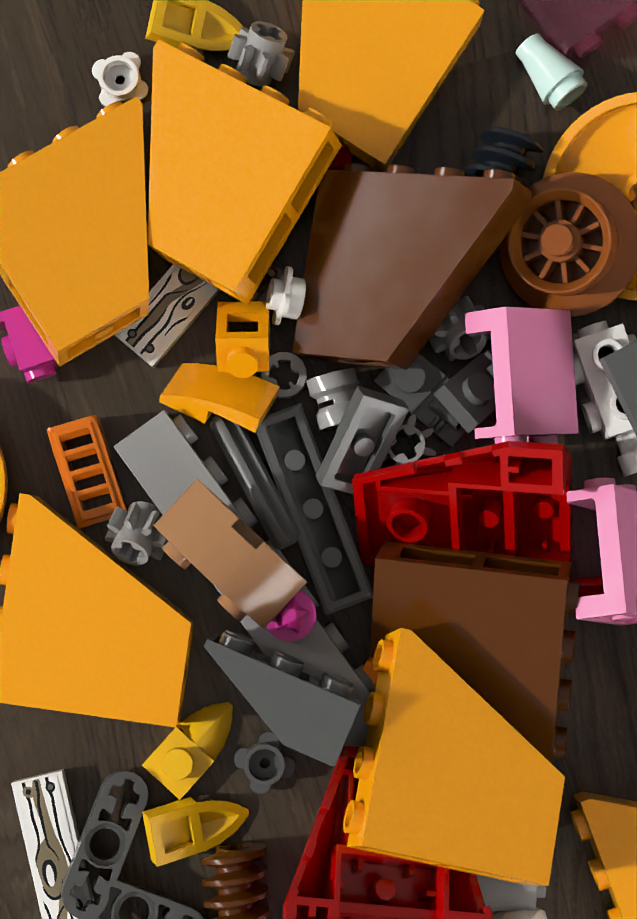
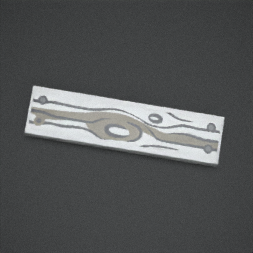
[115,264,221,368]
[11,769,94,919]

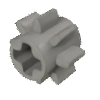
[227,21,295,86]
[429,296,491,361]
[383,414,436,465]
[105,501,168,566]

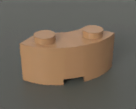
[153,479,307,629]

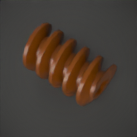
[202,842,269,919]

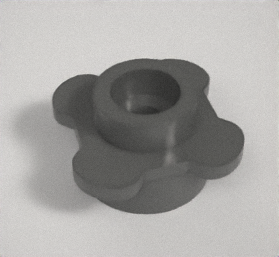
[234,732,295,794]

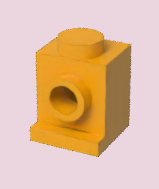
[215,301,271,378]

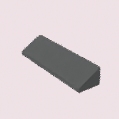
[256,403,373,615]

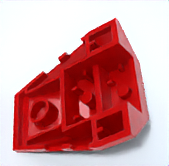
[352,441,573,568]
[283,746,494,919]

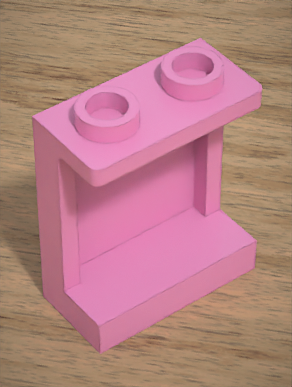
[465,307,579,444]
[566,478,637,626]

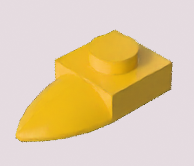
[145,0,243,51]
[142,702,233,800]
[142,797,249,867]

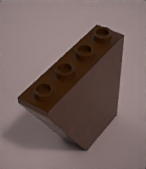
[292,163,532,370]
[370,541,581,766]

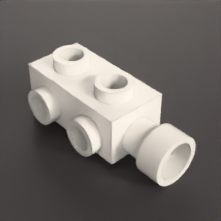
[573,321,637,477]

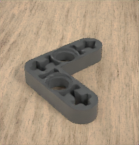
[61,769,204,919]

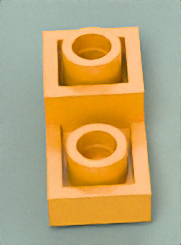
[159,363,280,433]

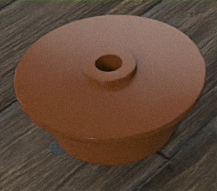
[499,172,637,317]

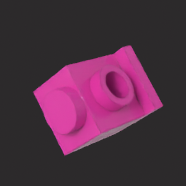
[0,305,59,383]

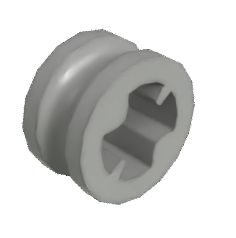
[261,352,307,399]

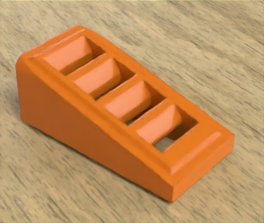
[46,415,127,529]

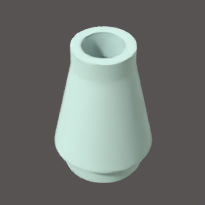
[516,33,588,111]

